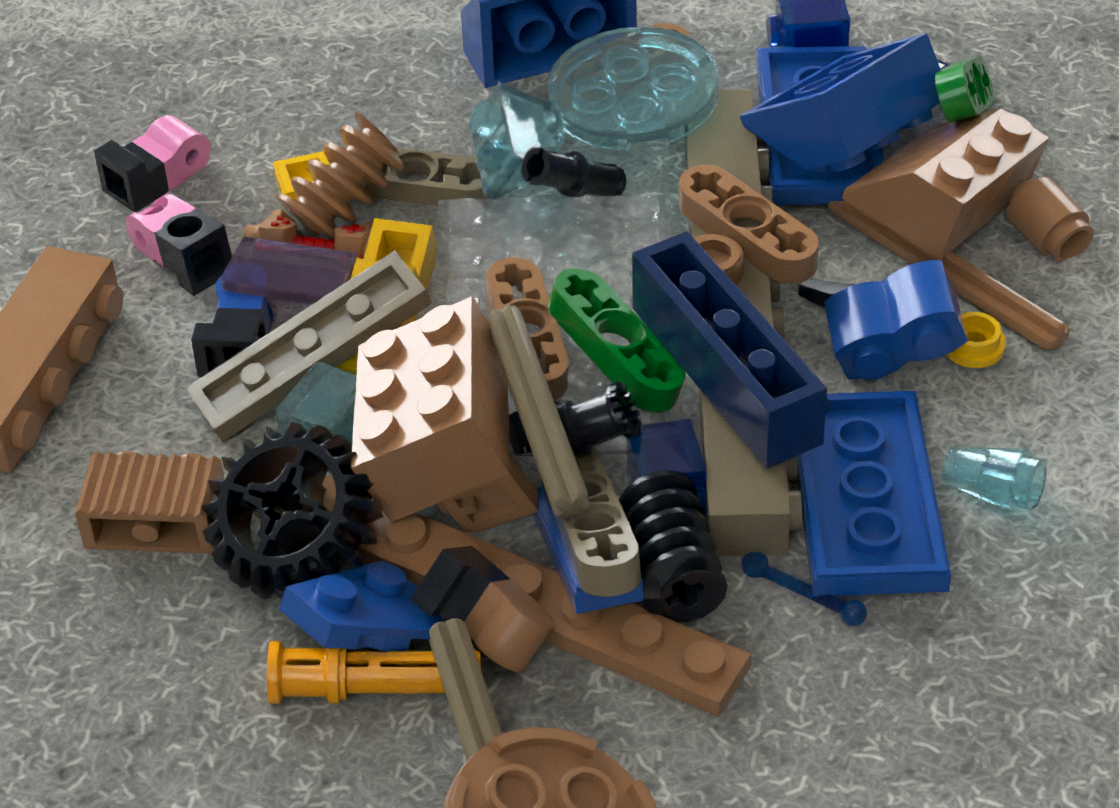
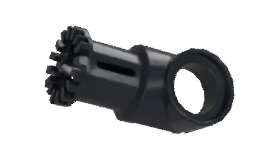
[509,380,642,459]

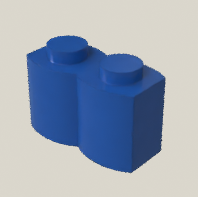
[824,260,968,380]

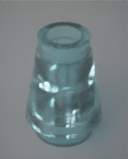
[943,445,1047,513]

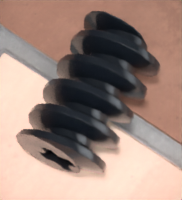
[619,469,728,622]

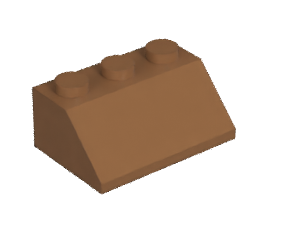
[842,108,1049,260]

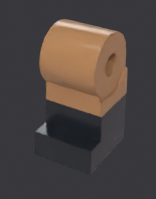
[410,546,555,672]

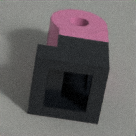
[94,115,211,212]
[125,194,236,297]

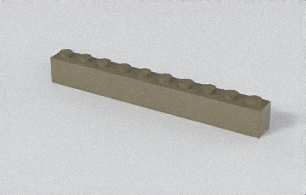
[683,89,802,556]

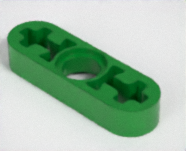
[935,55,994,123]
[548,268,686,413]

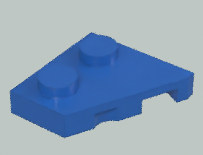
[279,561,446,651]

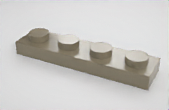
[185,251,432,442]

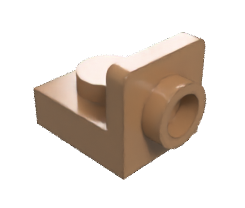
[437,454,538,532]

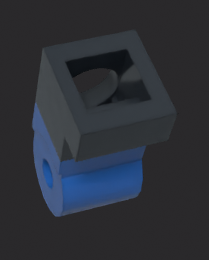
[191,268,273,377]

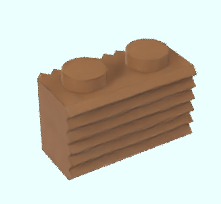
[75,451,225,554]

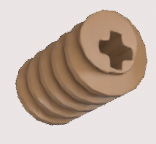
[276,112,405,239]

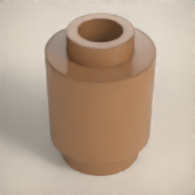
[1006,177,1094,263]

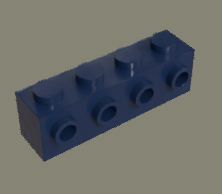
[632,231,829,469]

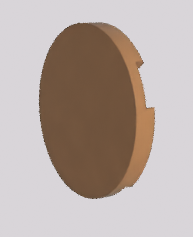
[443,727,657,808]

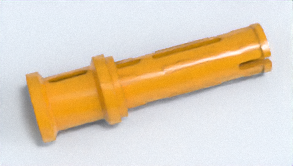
[267,641,481,704]

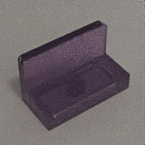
[221,236,359,306]

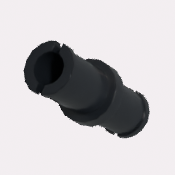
[521,146,626,201]

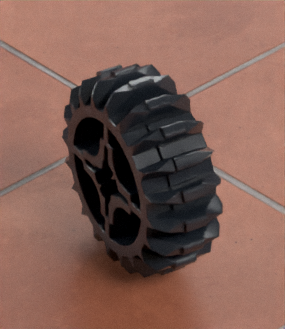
[201,421,384,599]

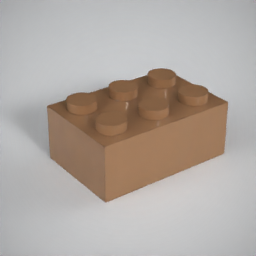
[351,297,510,522]

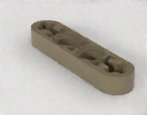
[541,447,641,597]

